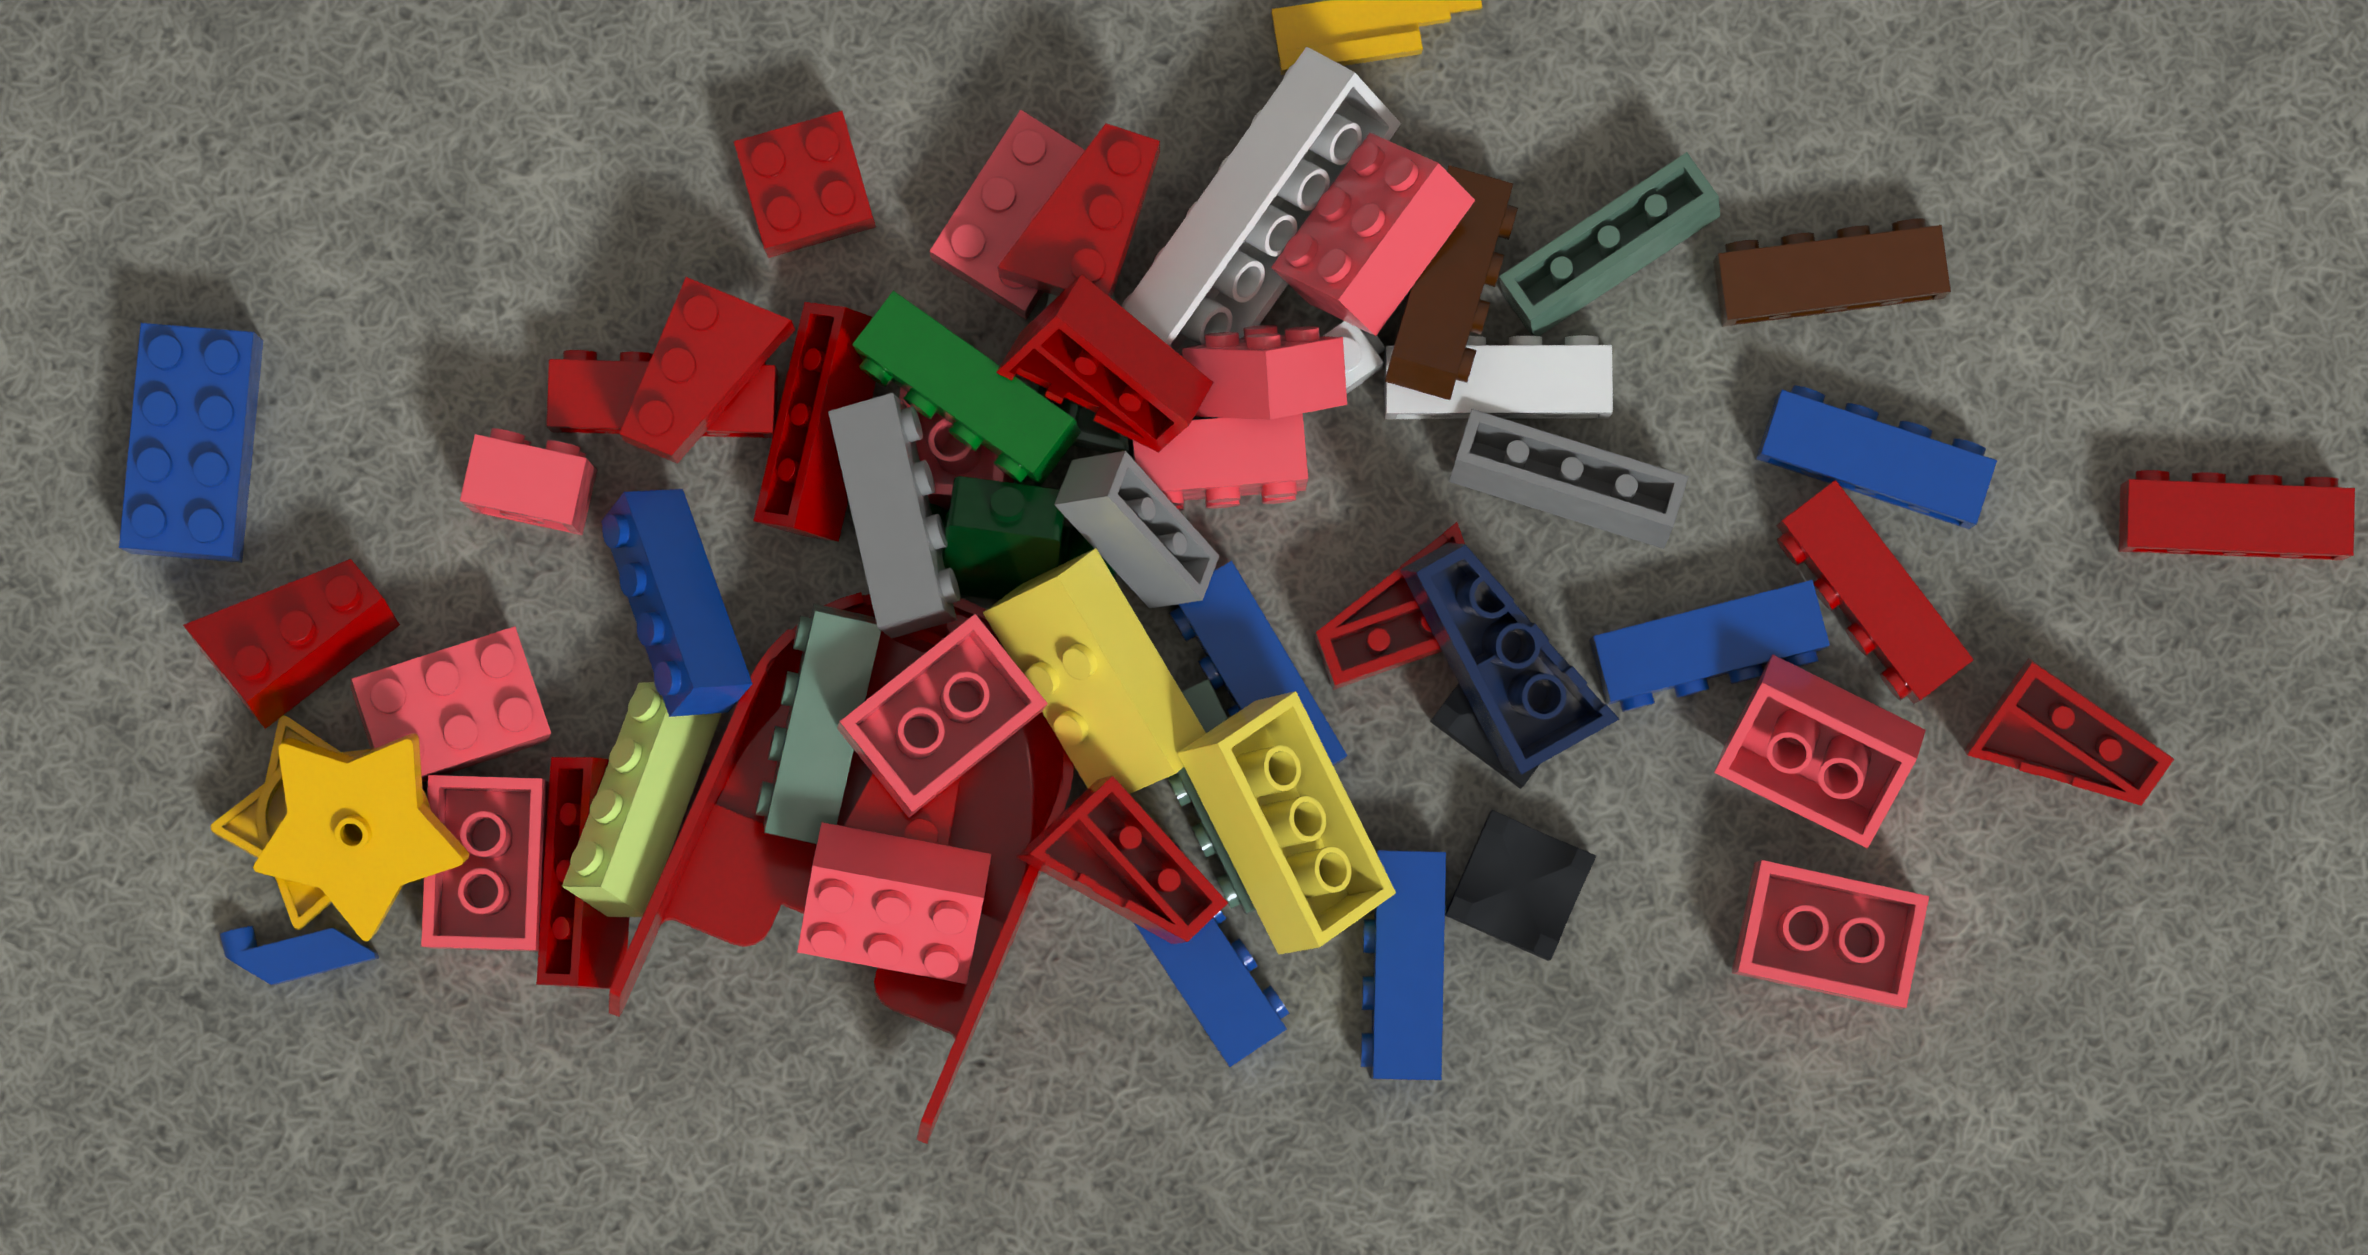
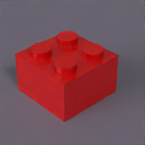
[734,111,876,258]

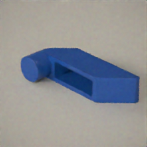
[220,926,379,985]

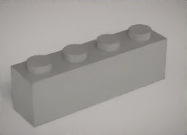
[828,393,960,638]
[1449,409,1689,549]

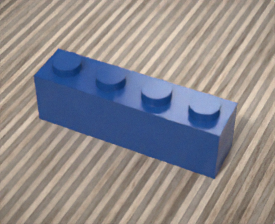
[1756,385,1997,529]
[601,489,753,717]
[1169,561,1348,766]
[1589,580,1830,712]
[1134,844,1289,1067]
[1360,850,1446,1080]

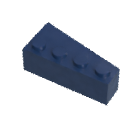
[1400,542,1619,775]

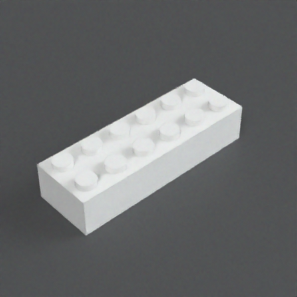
[1121,47,1401,357]

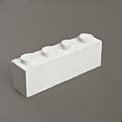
[1384,335,1613,419]

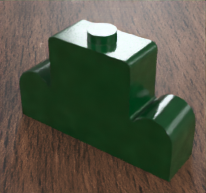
[930,476,1117,600]

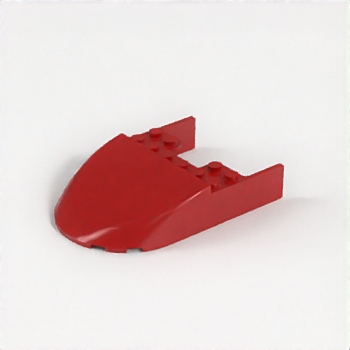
[609,592,1074,1144]

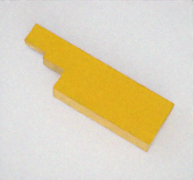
[1271,0,1482,75]

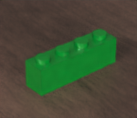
[852,290,1081,486]

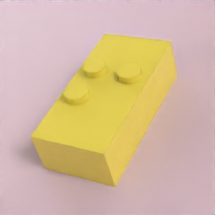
[983,548,1206,794]
[1177,691,1396,955]

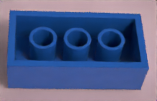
[119,323,263,563]

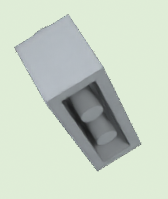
[1054,451,1219,608]

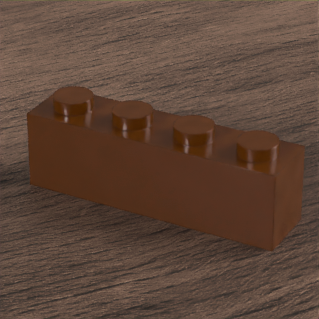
[1385,165,1518,400]
[1713,218,1951,327]

